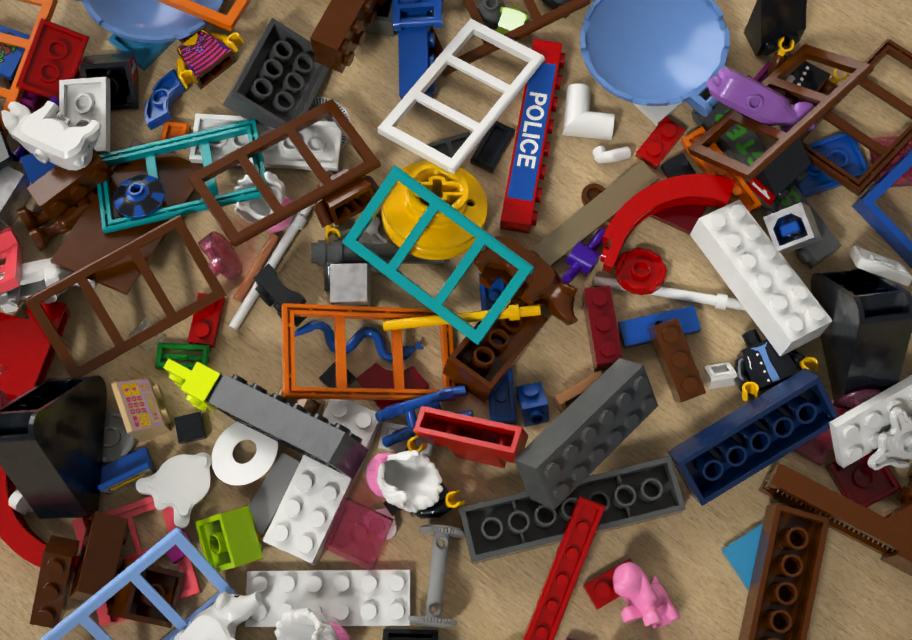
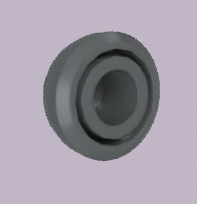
[476,0,506,29]

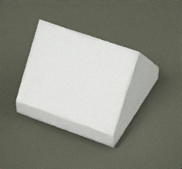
[704,362,737,389]

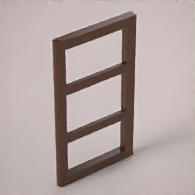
[431,0,590,76]
[800,39,912,197]
[688,44,874,182]
[187,99,381,248]
[25,214,227,378]

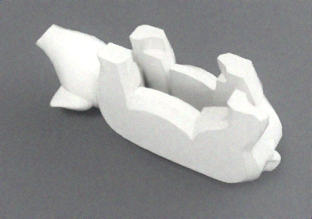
[1,101,101,170]
[0,258,96,313]
[174,591,261,640]

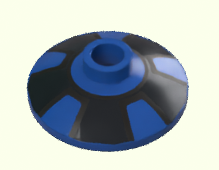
[114,175,165,219]

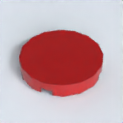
[615,248,667,295]

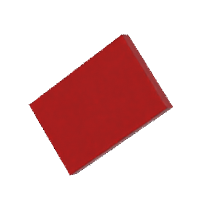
[16,18,89,100]

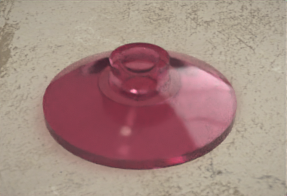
[833,389,883,416]

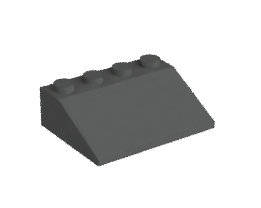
[222,18,329,129]

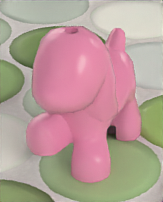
[613,562,681,629]

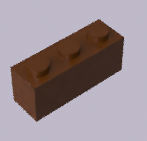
[27,148,114,220]
[647,318,706,402]
[69,511,129,605]
[30,535,80,628]

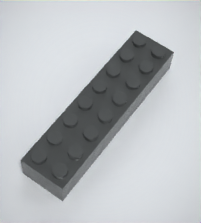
[459,456,686,565]

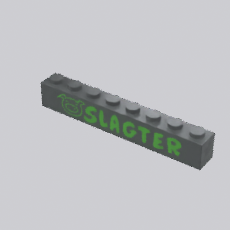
[691,94,842,269]

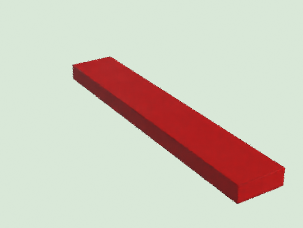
[522,495,606,640]

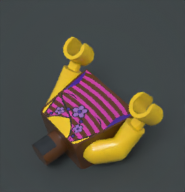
[176,29,246,90]

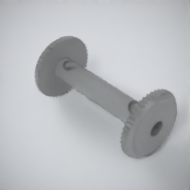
[408,524,466,628]

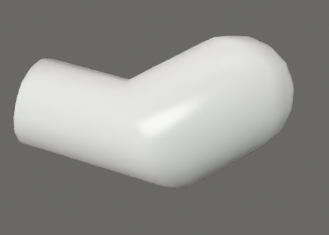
[592,146,631,164]

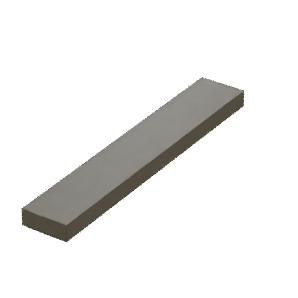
[530,160,659,267]

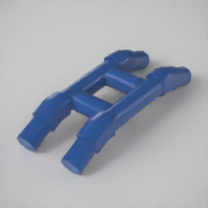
[375,385,474,448]

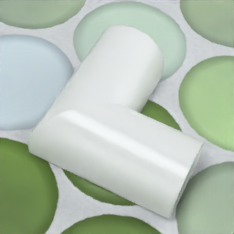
[562,84,615,140]

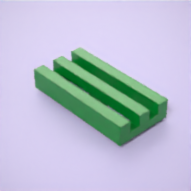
[155,342,211,371]

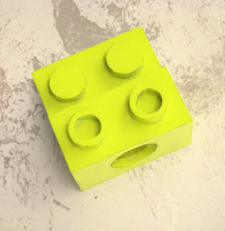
[163,359,221,412]

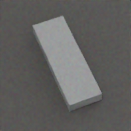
[249,452,300,535]

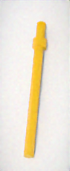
[383,304,541,331]

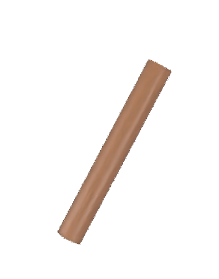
[233,233,280,303]

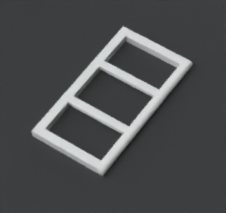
[378,19,545,174]

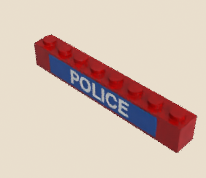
[500,39,566,234]

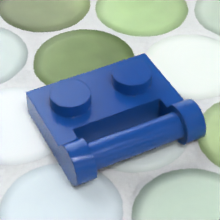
[393,0,444,31]

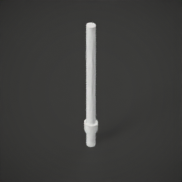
[228,203,315,331]
[593,275,746,311]

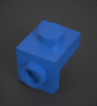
[516,382,549,427]

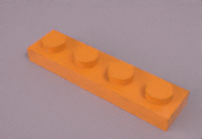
[681,126,762,214]

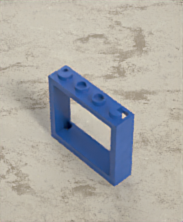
[852,148,912,268]

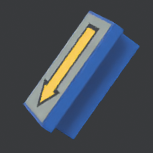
[97,447,157,495]

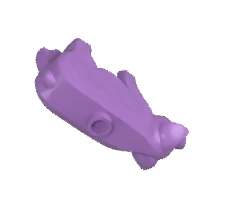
[706,67,815,133]

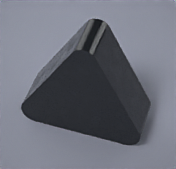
[811,269,912,409]
[0,376,107,519]

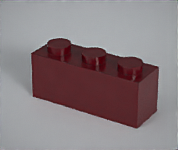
[582,286,623,372]

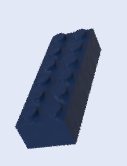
[667,368,839,506]

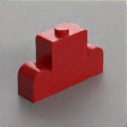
[0,301,70,401]
[413,406,528,468]

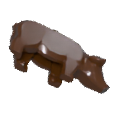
[474,236,578,325]

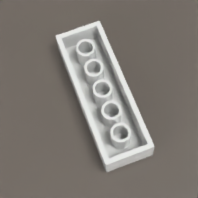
[690,200,833,357]
[263,399,383,566]

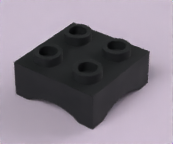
[253,263,307,327]

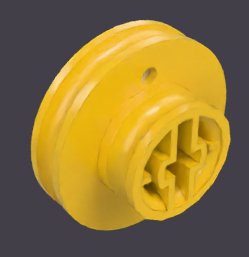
[382,161,488,260]

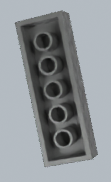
[513,358,658,510]

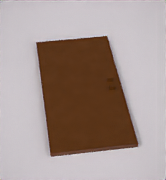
[50,139,203,295]

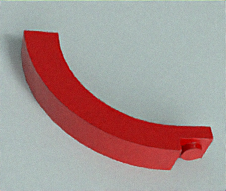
[600,174,736,274]
[0,466,79,573]

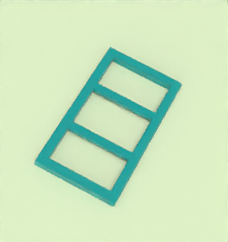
[97,119,269,234]
[342,165,534,345]

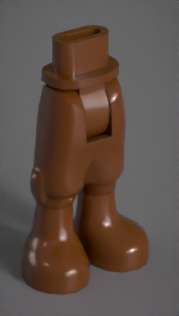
[16,187,98,251]

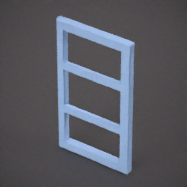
[39,527,237,640]

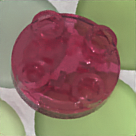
[198,231,243,280]

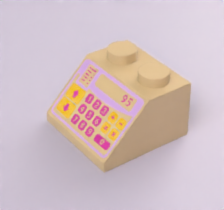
[111,378,172,443]

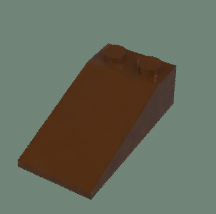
[442,300,548,403]

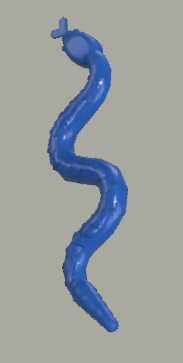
[295,321,424,362]

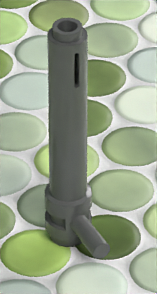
[311,240,450,292]

